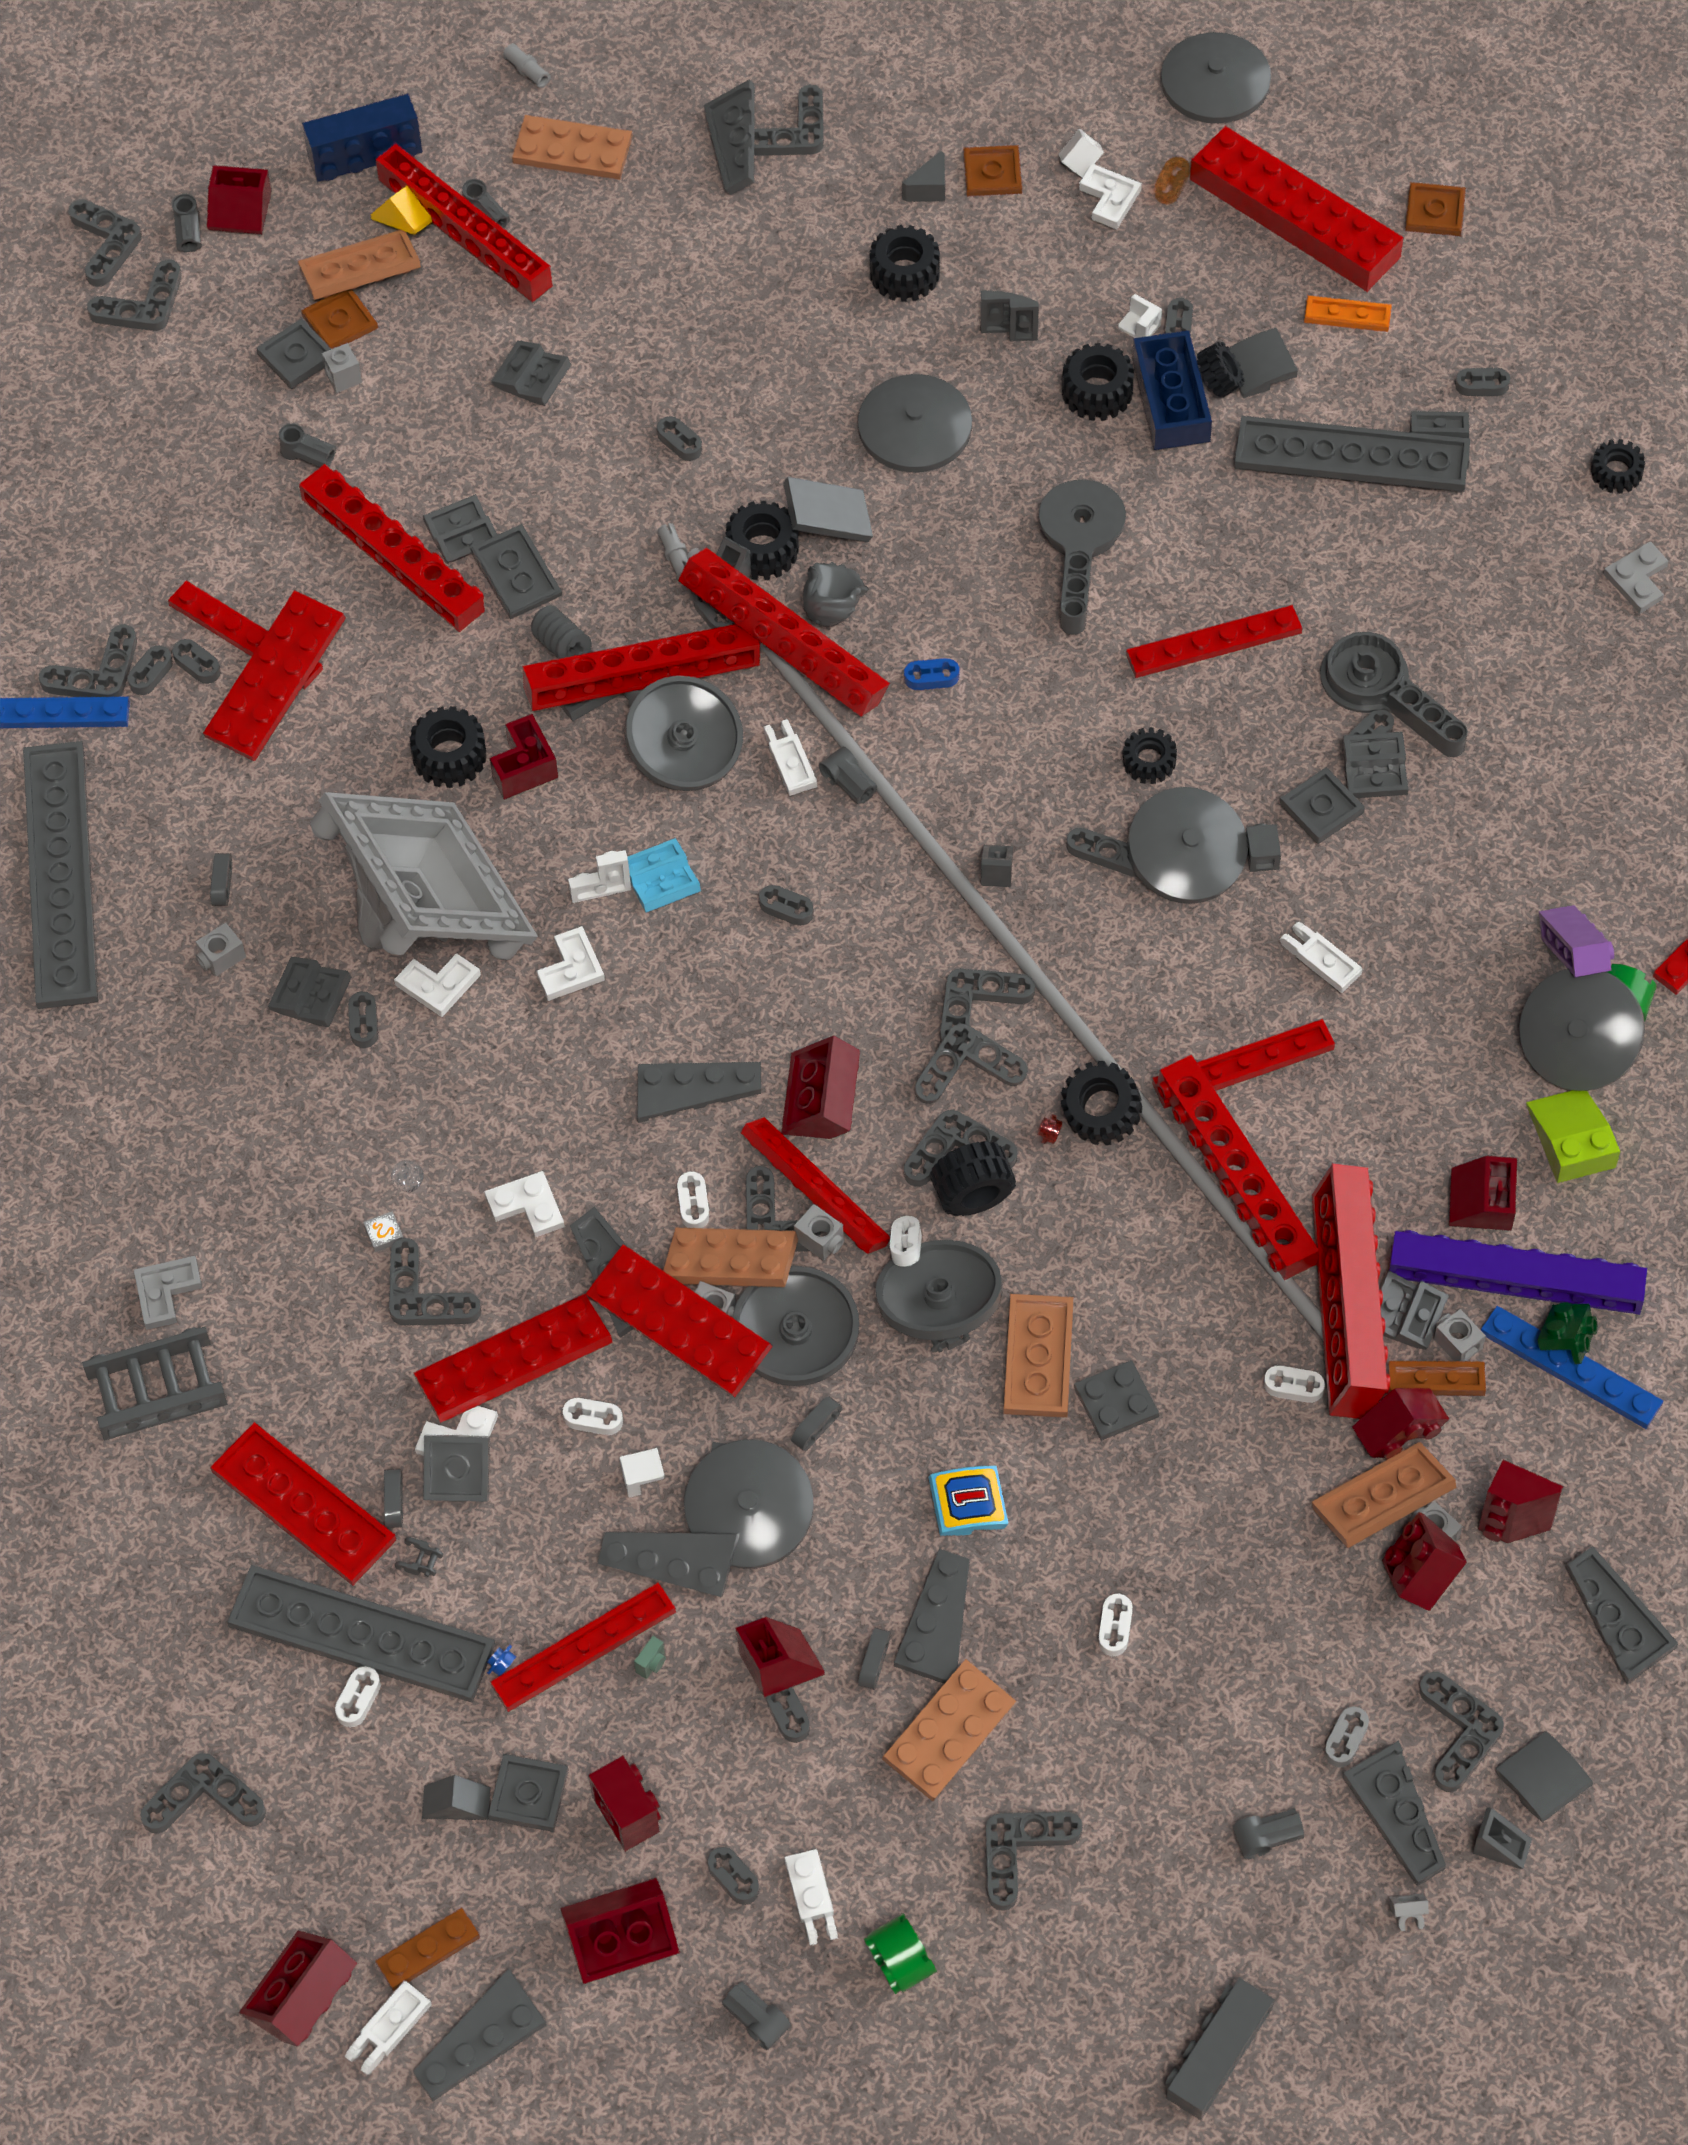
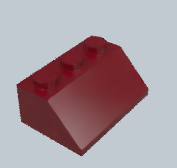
[781,1035,860,1139]
[1478,1459,1564,1543]
[560,1878,680,1984]
[239,1930,358,2047]

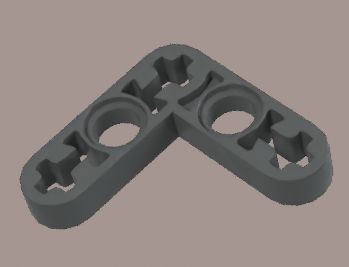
[754,84,824,156]
[69,199,142,287]
[87,259,182,331]
[39,624,137,697]
[1066,828,1138,877]
[940,968,1035,1052]
[915,1024,1028,1104]
[904,1110,1018,1187]
[746,1166,828,1252]
[389,1238,482,1326]
[1419,1672,1504,1792]
[140,1753,266,1834]
[986,1812,1083,1911]

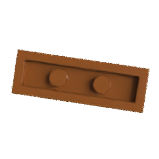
[1388,1361,1486,1396]
[375,1908,480,1991]

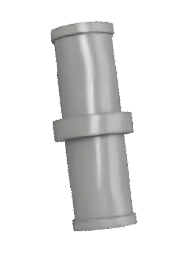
[503,43,551,88]
[657,523,688,579]

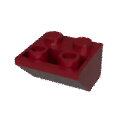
[207,165,272,234]
[1449,1156,1517,1231]
[1382,1512,1467,1611]
[735,1617,825,1697]

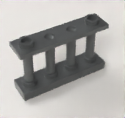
[82,1327,228,1441]

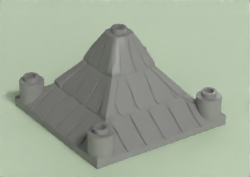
[310,792,538,960]

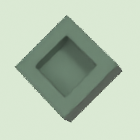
[634,1636,666,1679]

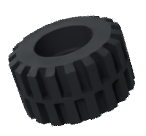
[870,225,940,302]
[1062,343,1134,421]
[725,501,799,580]
[410,706,487,788]
[1061,1061,1143,1146]
[930,1141,1016,1216]

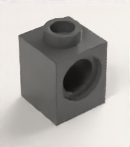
[1246,823,1281,872]

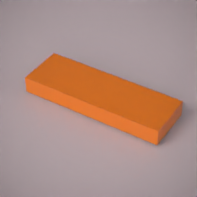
[1304,295,1392,332]

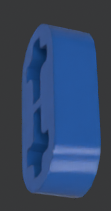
[904,658,960,690]

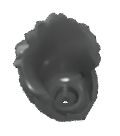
[803,562,869,627]

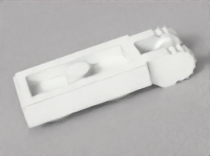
[763,719,817,796]
[1279,922,1363,993]
[785,1849,838,1945]
[345,1981,432,2075]

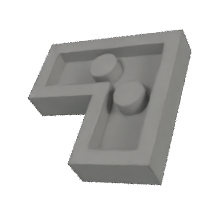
[1604,541,1669,614]
[134,1256,202,1330]

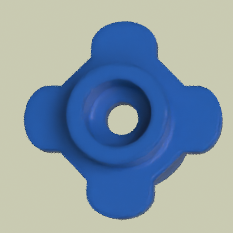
[487,1645,516,1676]

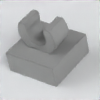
[1389,1893,1429,1931]

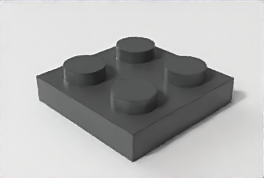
[256,318,331,389]
[1280,767,1365,844]
[1074,1360,1159,1441]
[423,1435,490,1502]
[488,1754,569,1832]

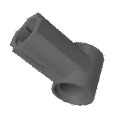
[462,179,510,228]
[172,193,202,253]
[279,423,336,467]
[819,747,877,804]
[1232,1809,1305,1859]
[722,1982,792,2051]

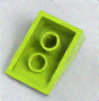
[1526,1090,1620,1183]

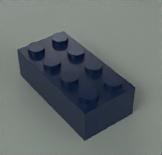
[302,93,423,182]
[1132,330,1212,450]

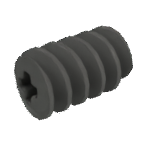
[531,605,592,659]

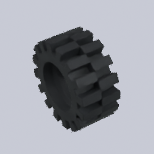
[1197,341,1245,397]
[1591,439,1645,494]
[1123,727,1177,784]

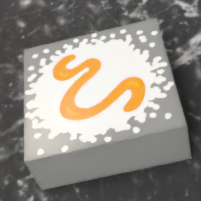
[363,1211,404,1252]

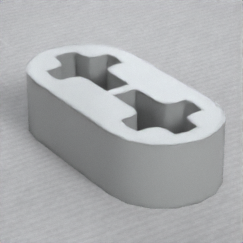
[1325,1707,1369,1768]

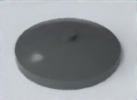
[1161,32,1271,124]
[858,374,972,473]
[624,676,743,791]
[1127,787,1248,904]
[1520,968,1645,1091]
[876,1240,1003,1340]
[733,1266,859,1386]
[684,1439,814,1569]

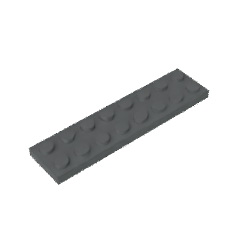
[1235,415,1471,492]
[227,1565,495,1703]

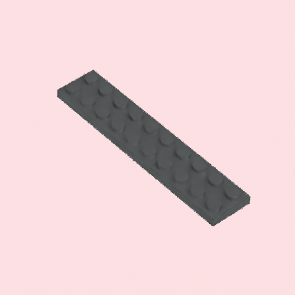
[23,741,98,1009]

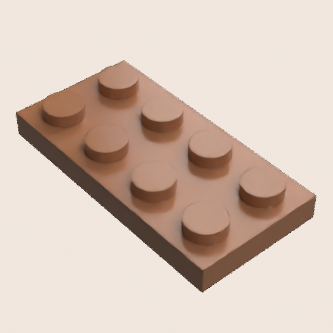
[512,115,632,180]
[298,230,421,300]
[663,1228,798,1287]
[1004,1294,1074,1418]
[1312,1442,1457,1548]
[882,1659,1016,1801]

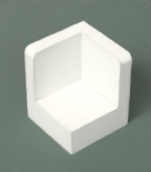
[1059,129,1104,177]
[1118,294,1162,338]
[620,1448,664,1498]

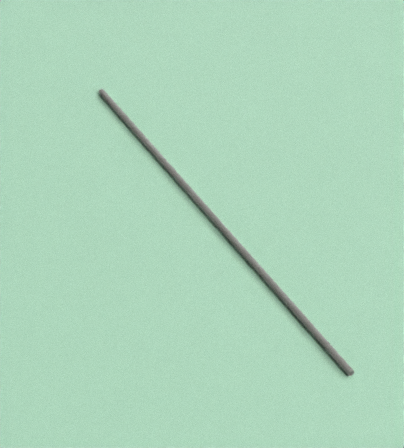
[687,548,1323,1340]

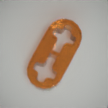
[1154,157,1190,204]

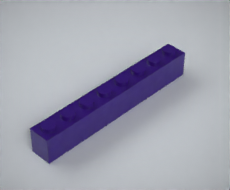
[1389,1230,1647,1315]

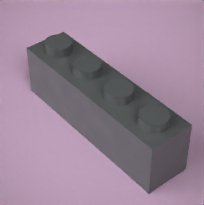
[1165,1978,1274,2120]

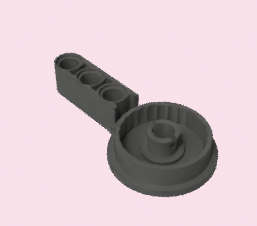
[1039,480,1126,635]
[1320,632,1468,757]

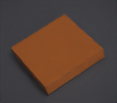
[963,145,1022,196]
[1405,182,1466,236]
[301,290,378,349]

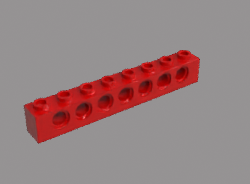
[376,144,553,303]
[299,464,485,632]
[678,548,890,717]
[522,624,760,711]
[1156,1054,1320,1281]

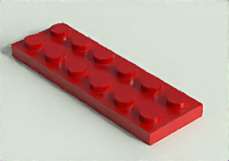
[203,590,346,762]
[586,1244,772,1398]
[414,1294,613,1423]
[210,1422,397,1586]

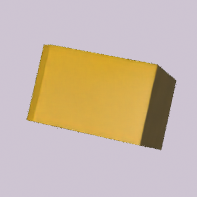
[371,186,432,235]

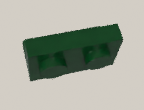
[1538,1302,1598,1364]

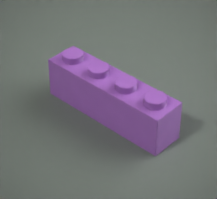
[1539,905,1614,977]

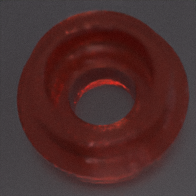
[1037,1114,1063,1144]

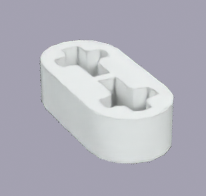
[677,1172,709,1228]
[890,1216,922,1267]
[1264,1366,1325,1403]
[563,1398,623,1435]
[1099,1594,1132,1656]
[335,1666,381,1727]

